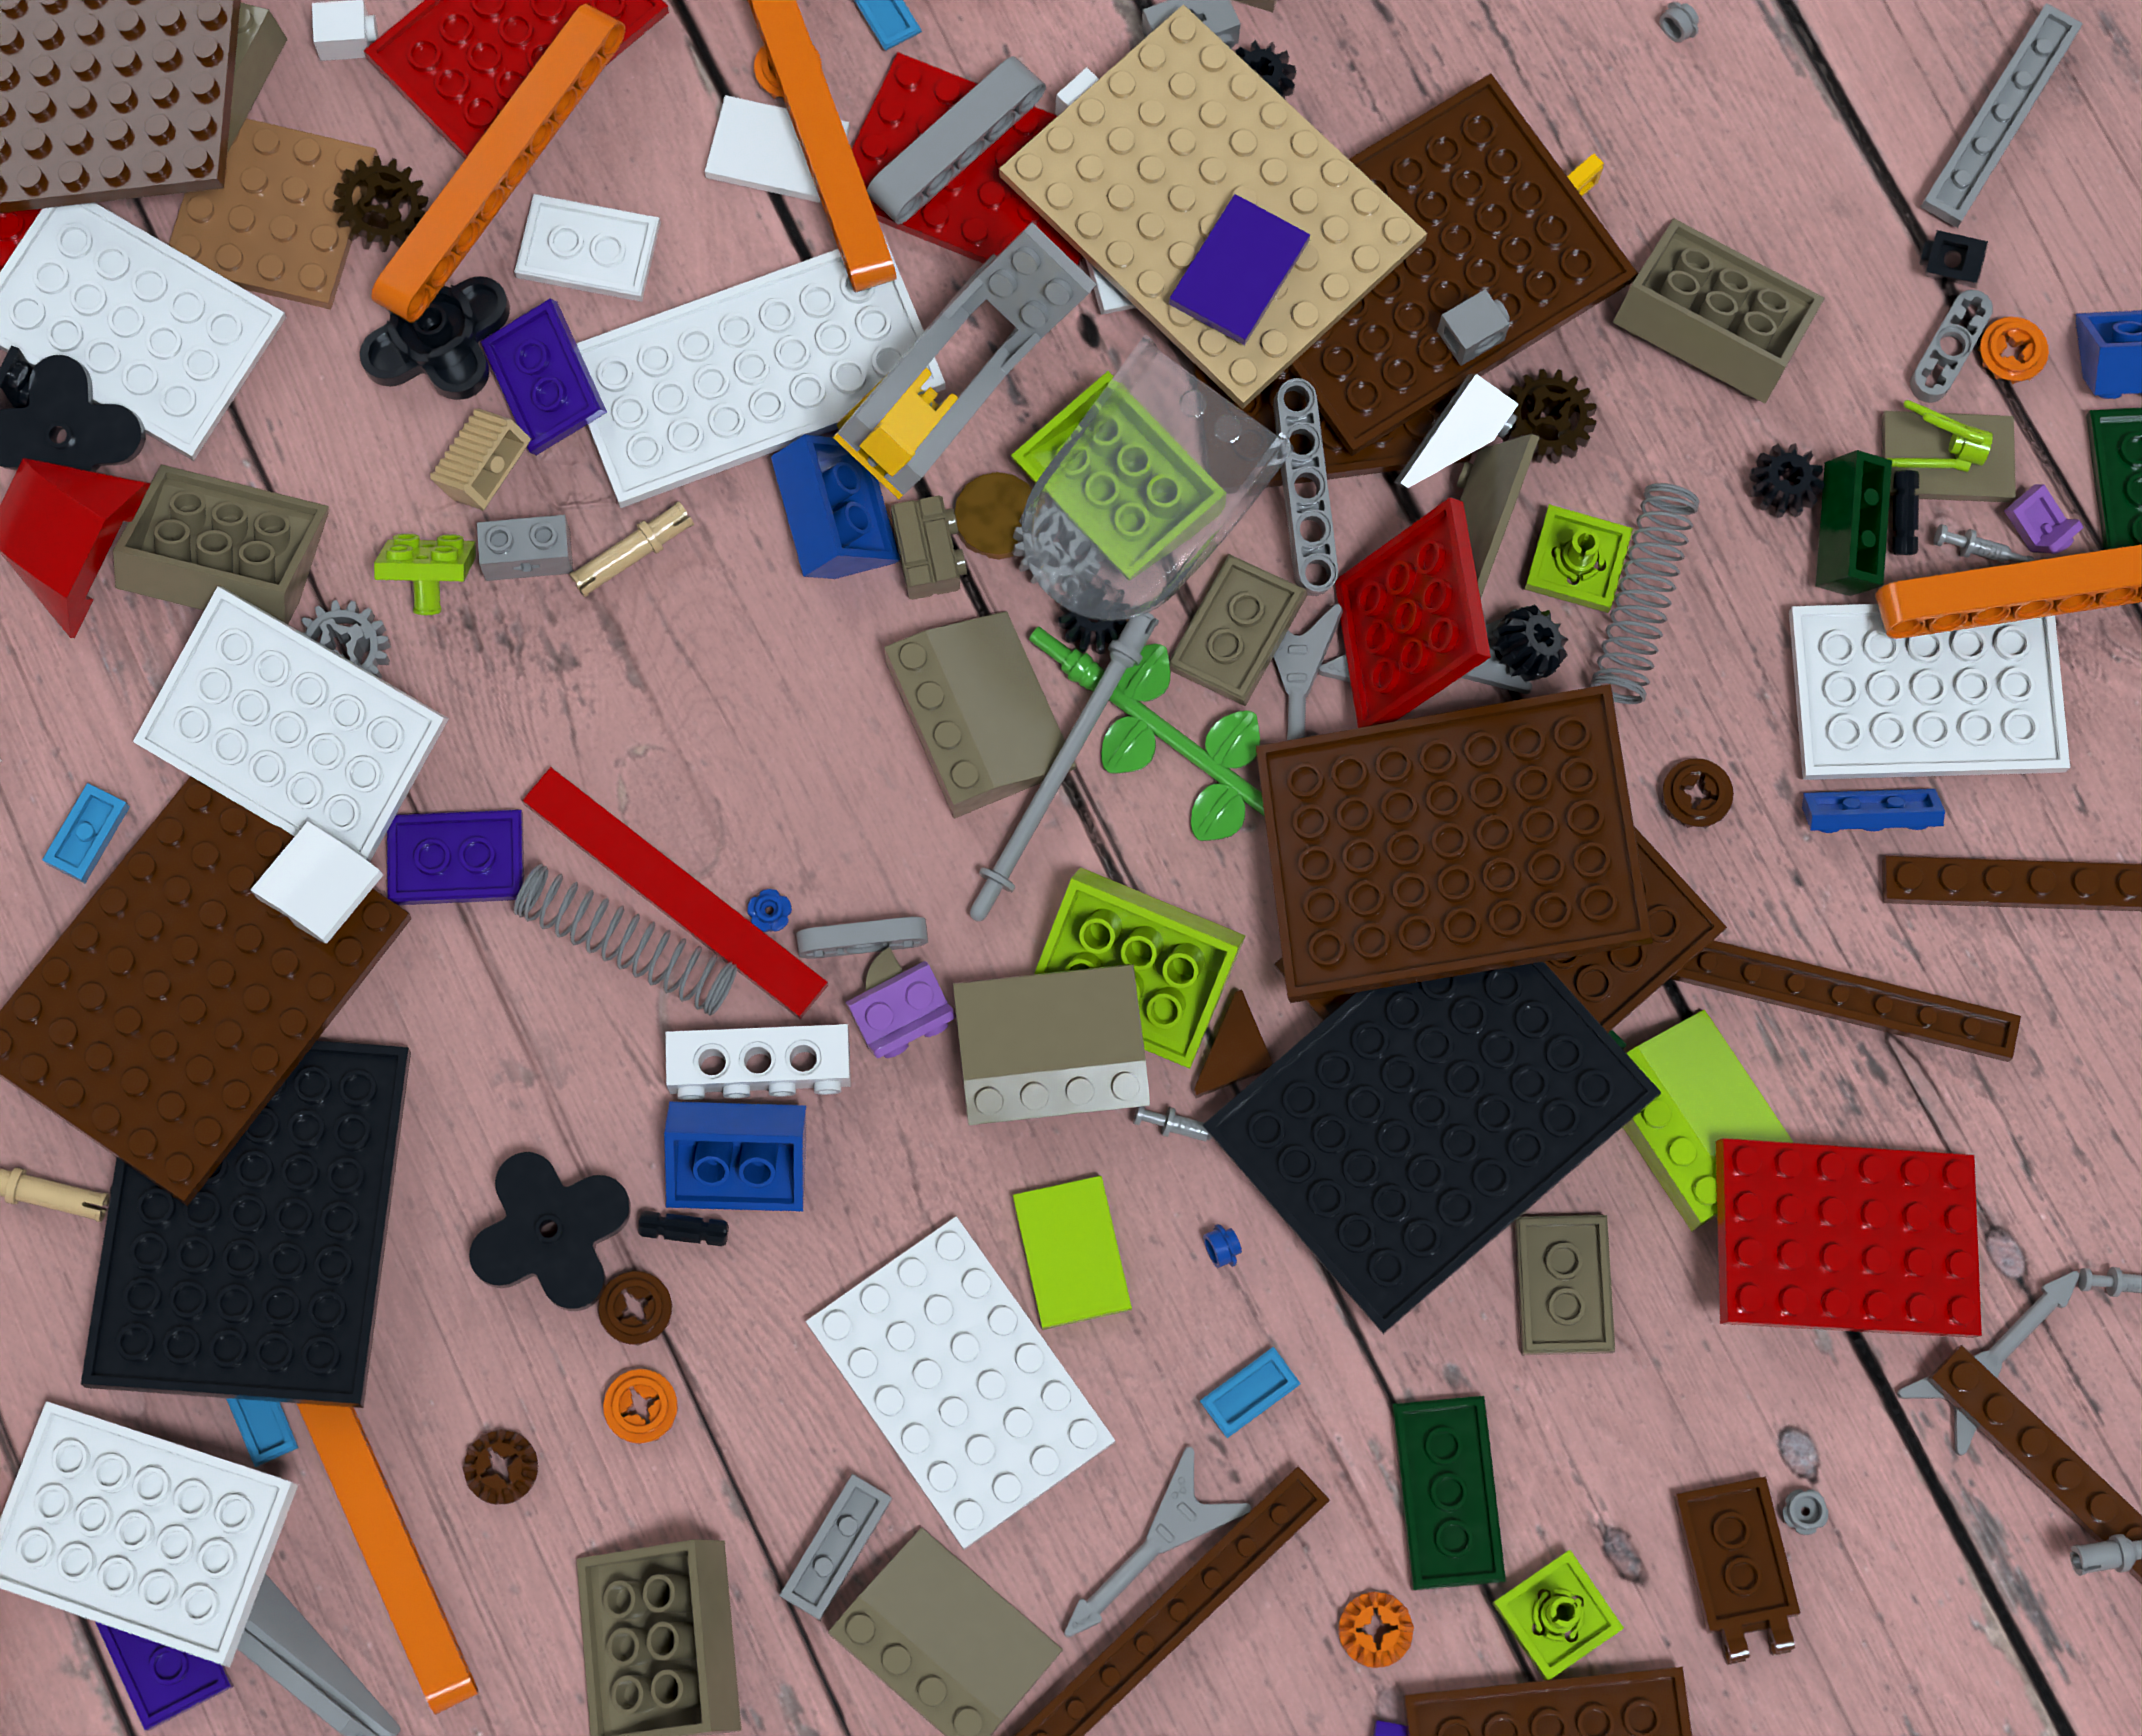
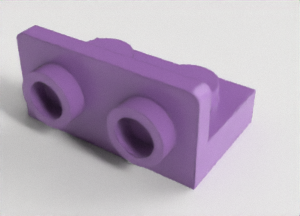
[846,961,956,1058]

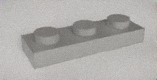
[779,1474,893,1621]

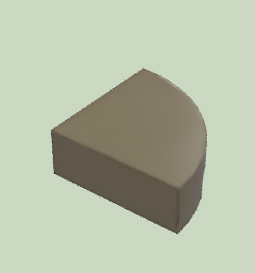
[866,947,903,991]

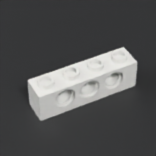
[665,1024,851,1100]

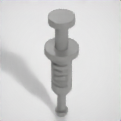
[1934,524,2034,563]
[1133,1106,1212,1142]
[2078,1267,2142,1297]

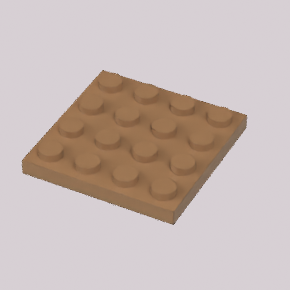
[168,118,379,310]

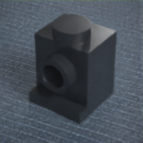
[1920,230,1988,289]

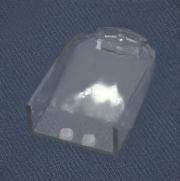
[1022,334,1294,621]

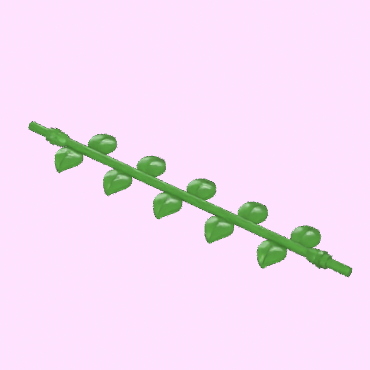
[1029,626,1265,841]

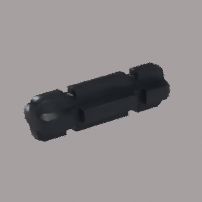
[1892,470,1919,555]
[638,1211,729,1246]

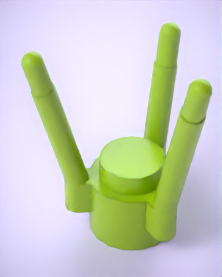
[1886,400,1993,472]

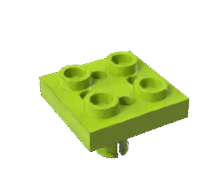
[1525,504,1633,613]
[374,534,476,615]
[1492,1550,1624,1681]

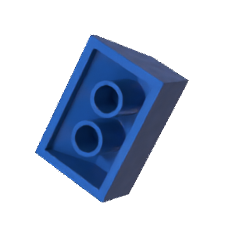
[2076,310,2142,399]
[771,434,900,579]
[664,1101,806,1212]

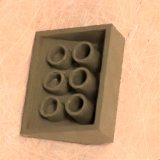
[1613,218,1825,404]
[1456,434,1539,599]
[113,464,329,624]
[884,611,1076,819]
[953,964,1150,1125]
[828,1527,1063,1736]
[577,1539,741,1736]

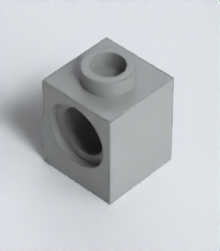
[1437,289,1510,366]

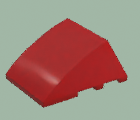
[0,458,151,638]

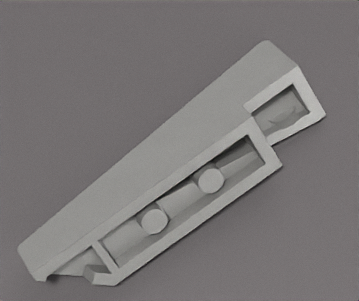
[237,1573,400,1736]

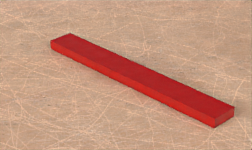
[522,767,828,1019]

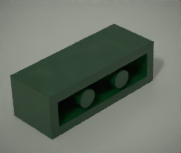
[1815,450,1892,596]

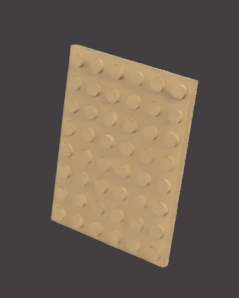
[999,4,1427,409]

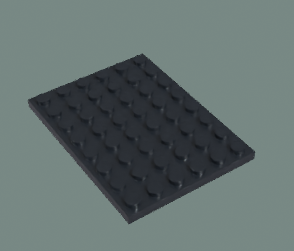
[1203,962,1661,1335]
[81,1041,411,1408]

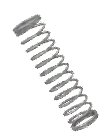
[1590,483,1700,704]
[513,864,737,1016]

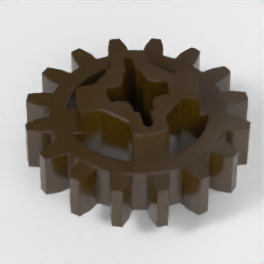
[332,156,428,252]
[1508,369,1597,464]

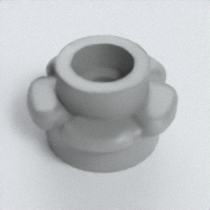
[1660,2,1699,43]
[1782,1489,1829,1535]

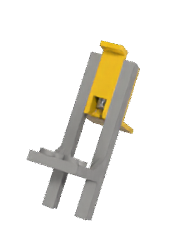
[833,222,1097,499]

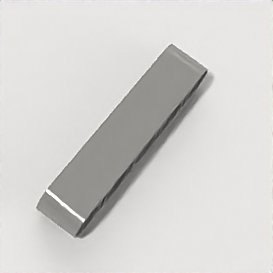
[867,56,1046,224]
[1273,378,1338,596]

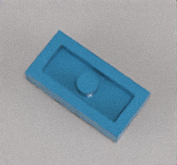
[42,783,130,884]

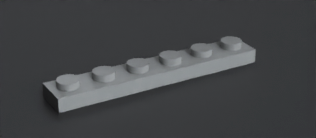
[1921,3,2083,228]

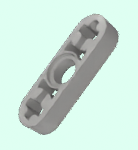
[1910,290,1993,403]
[796,917,928,959]

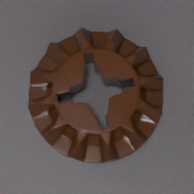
[1662,758,1734,829]
[598,1271,673,1346]
[463,1429,538,1505]

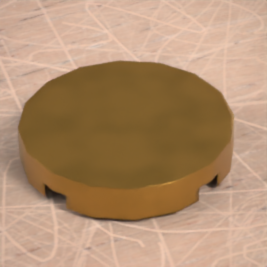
[955,472,1040,560]

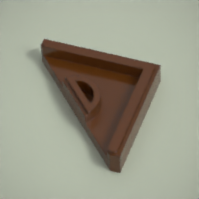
[1193,989,1273,1098]

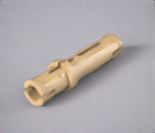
[569,501,694,597]
[0,1167,110,1222]

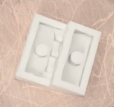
[250,821,383,944]

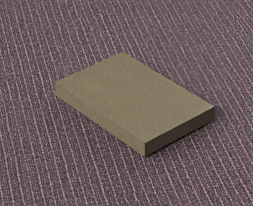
[1882,411,2016,503]
[1169,554,1307,706]
[1515,1215,1615,1355]

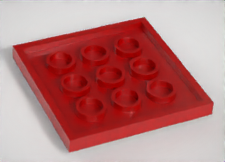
[1335,497,1491,728]

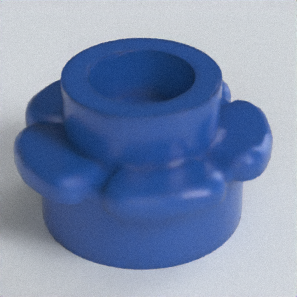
[747,889,792,932]
[1203,1224,1242,1268]

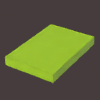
[1013,1175,1132,1330]

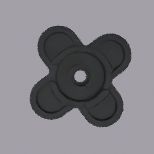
[360,277,510,400]
[0,355,146,472]
[469,1152,631,1311]

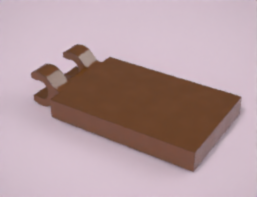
[1673,1476,1801,1665]

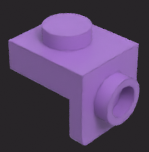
[2004,484,2083,554]

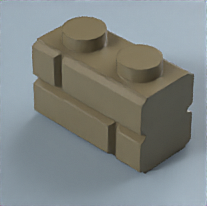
[891,495,967,600]

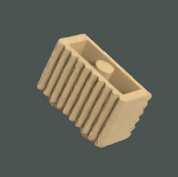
[430,409,531,511]

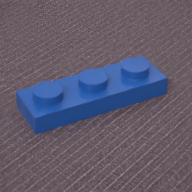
[1802,789,1945,833]

